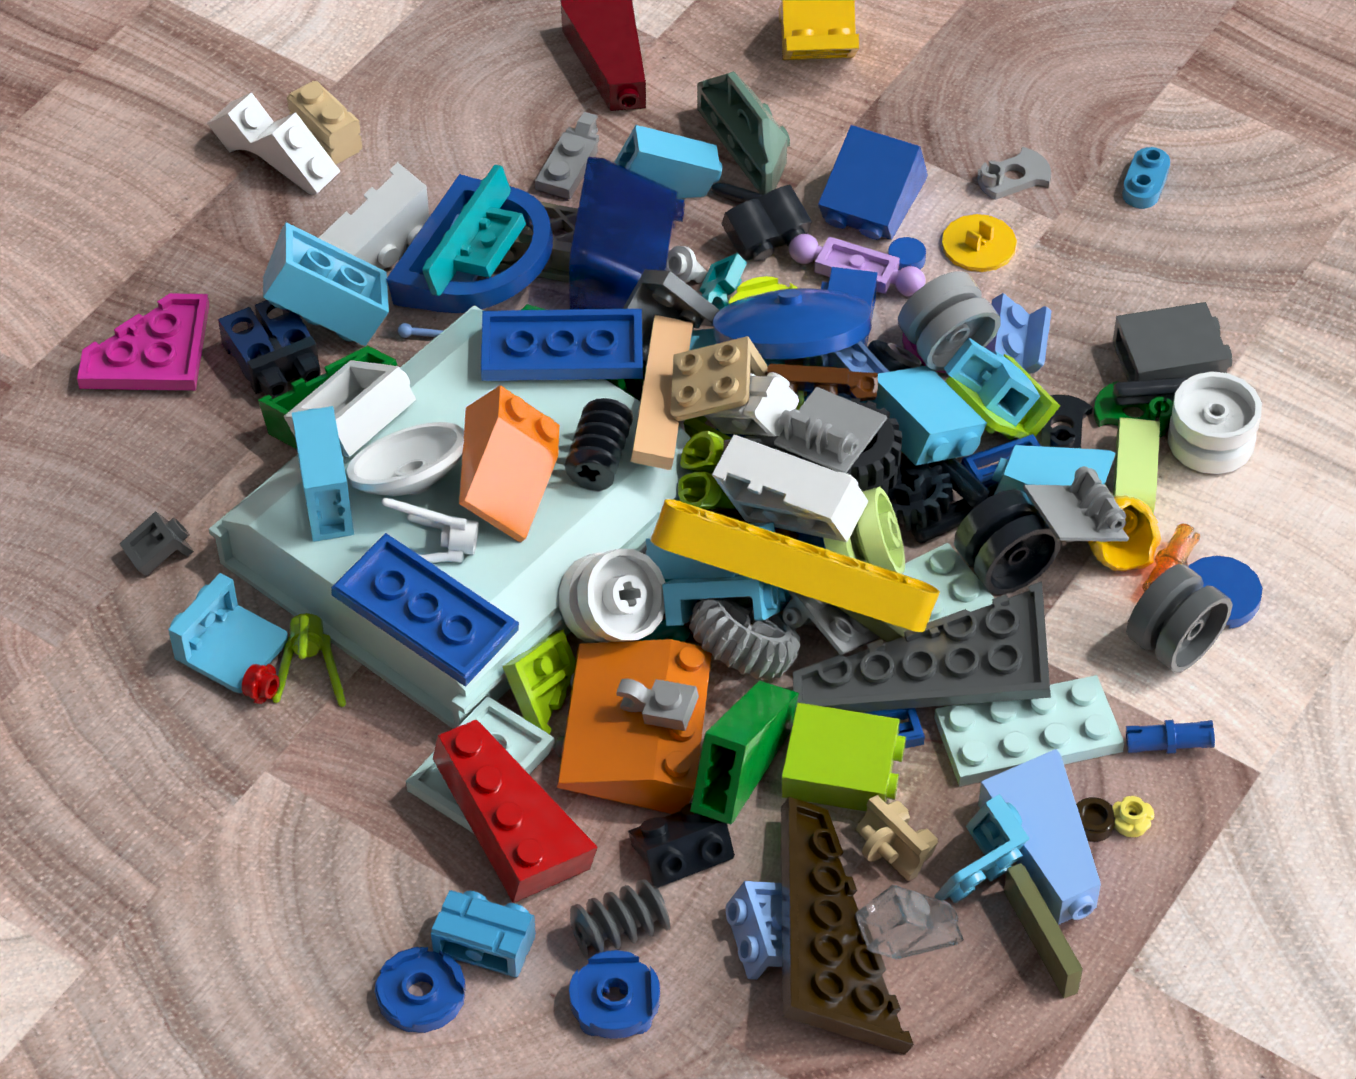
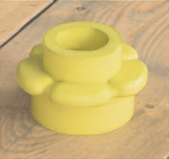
[1112,796,1154,837]

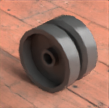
[1126,564,1233,672]

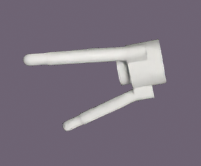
[382,498,479,563]

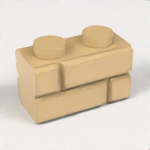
[287,81,362,165]

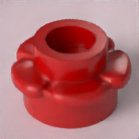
[242,664,280,704]

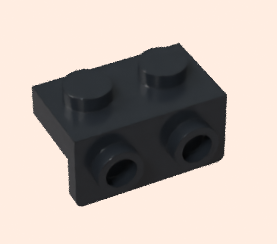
[628,803,735,888]

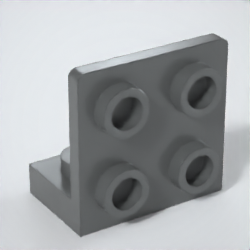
[623,269,719,365]

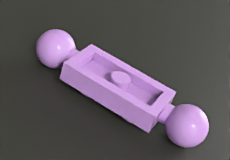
[789,234,926,297]

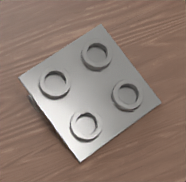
[774,387,887,473]
[1023,466,1129,542]
[782,590,880,655]

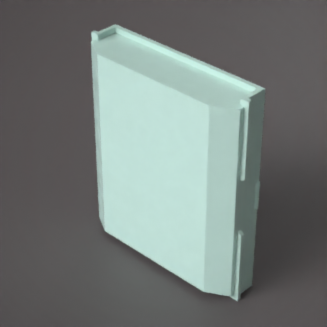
[209,305,697,729]

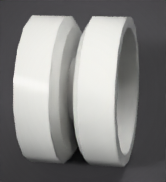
[1167,371,1262,474]
[559,549,666,643]

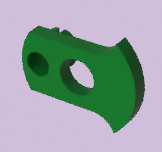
[1094,381,1173,438]

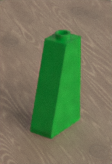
[690,680,799,825]

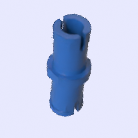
[1126,719,1215,754]

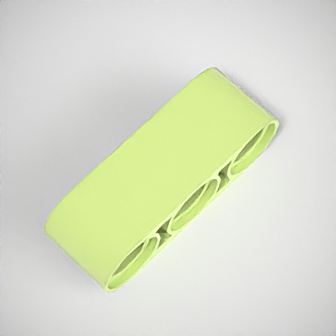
[1113,417,1160,515]

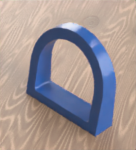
[386,174,553,313]

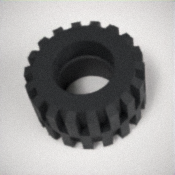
[799,398,902,495]

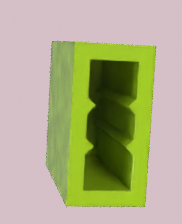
[782,702,906,812]

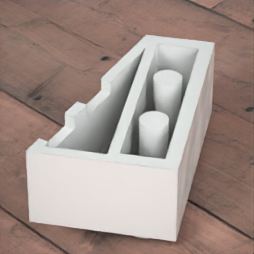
[319,162,429,270]
[712,434,868,542]

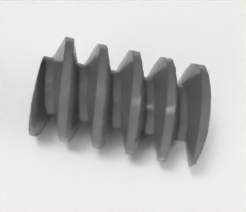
[570,879,671,959]

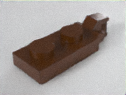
[766,364,878,401]

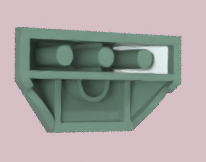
[697,71,790,195]

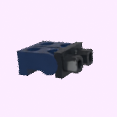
[218,300,321,399]

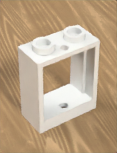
[284,360,416,457]

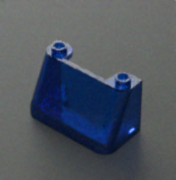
[569,157,685,310]

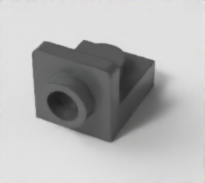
[119,511,194,576]

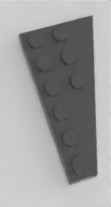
[793,581,1051,712]

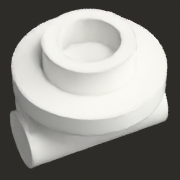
[664,246,707,283]

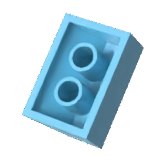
[263,223,389,346]

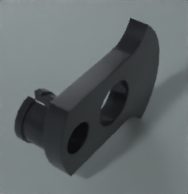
[1041,395,1093,449]

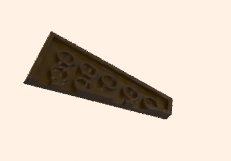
[781,797,914,1055]

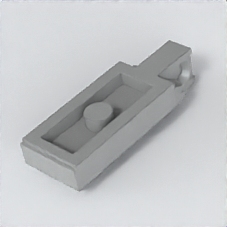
[535,112,599,199]

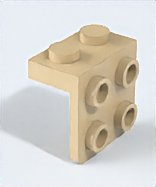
[671,336,767,421]

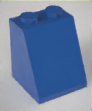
[818,125,928,240]

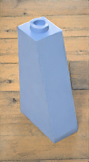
[978,749,1101,925]

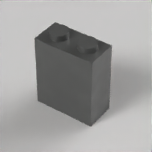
[1112,302,1232,382]

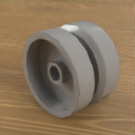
[898,271,1001,371]

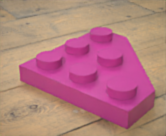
[77,293,210,391]

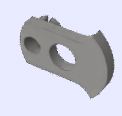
[977,147,1051,200]

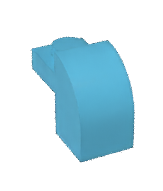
[944,337,1040,427]

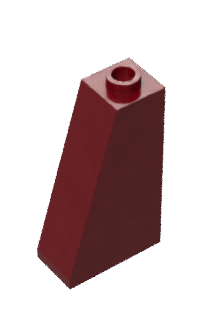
[560,0,646,111]

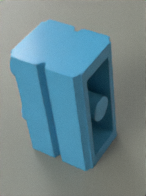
[431,890,536,978]

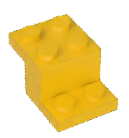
[778,0,859,60]

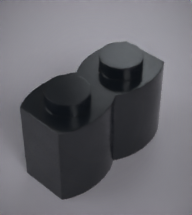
[721,185,812,261]

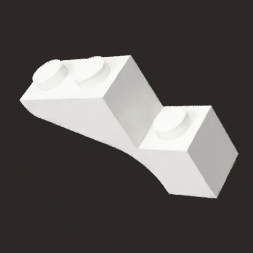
[207,93,340,195]

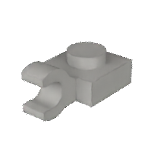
[616,679,699,731]

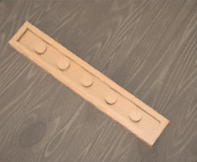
[631,315,693,470]

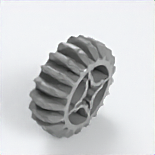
[689,596,801,680]

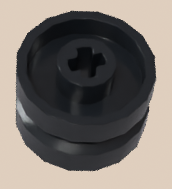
[954,489,1061,595]

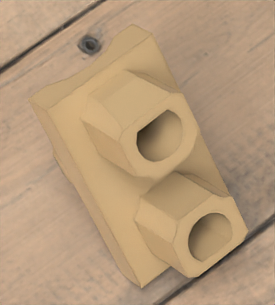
[856,795,938,881]

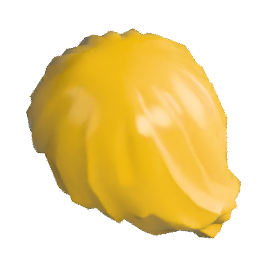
[1088,495,1161,572]

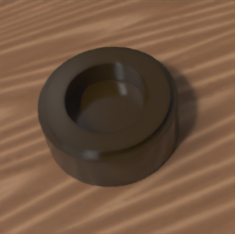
[1076,797,1116,842]

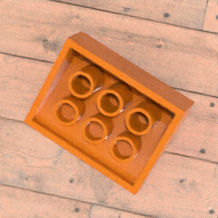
[557,639,712,814]

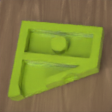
[502,630,576,735]

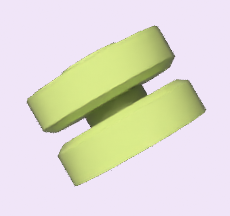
[823,487,905,574]

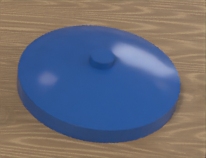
[713,288,872,359]

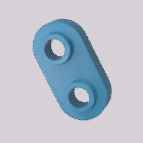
[1122,147,1170,209]

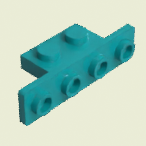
[423,165,526,296]

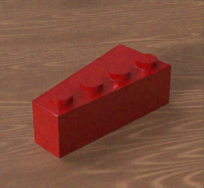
[433,719,598,903]

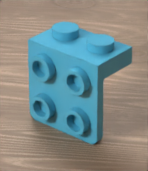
[168,573,288,693]
[934,794,1030,903]

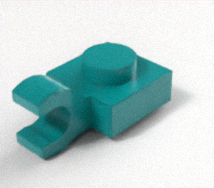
[699,253,747,310]

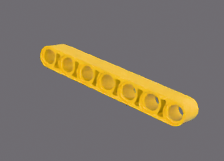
[650,499,940,632]

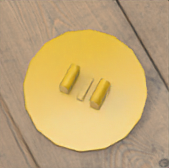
[942,214,1017,272]

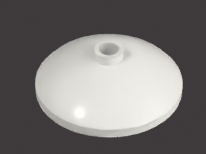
[346,422,464,496]

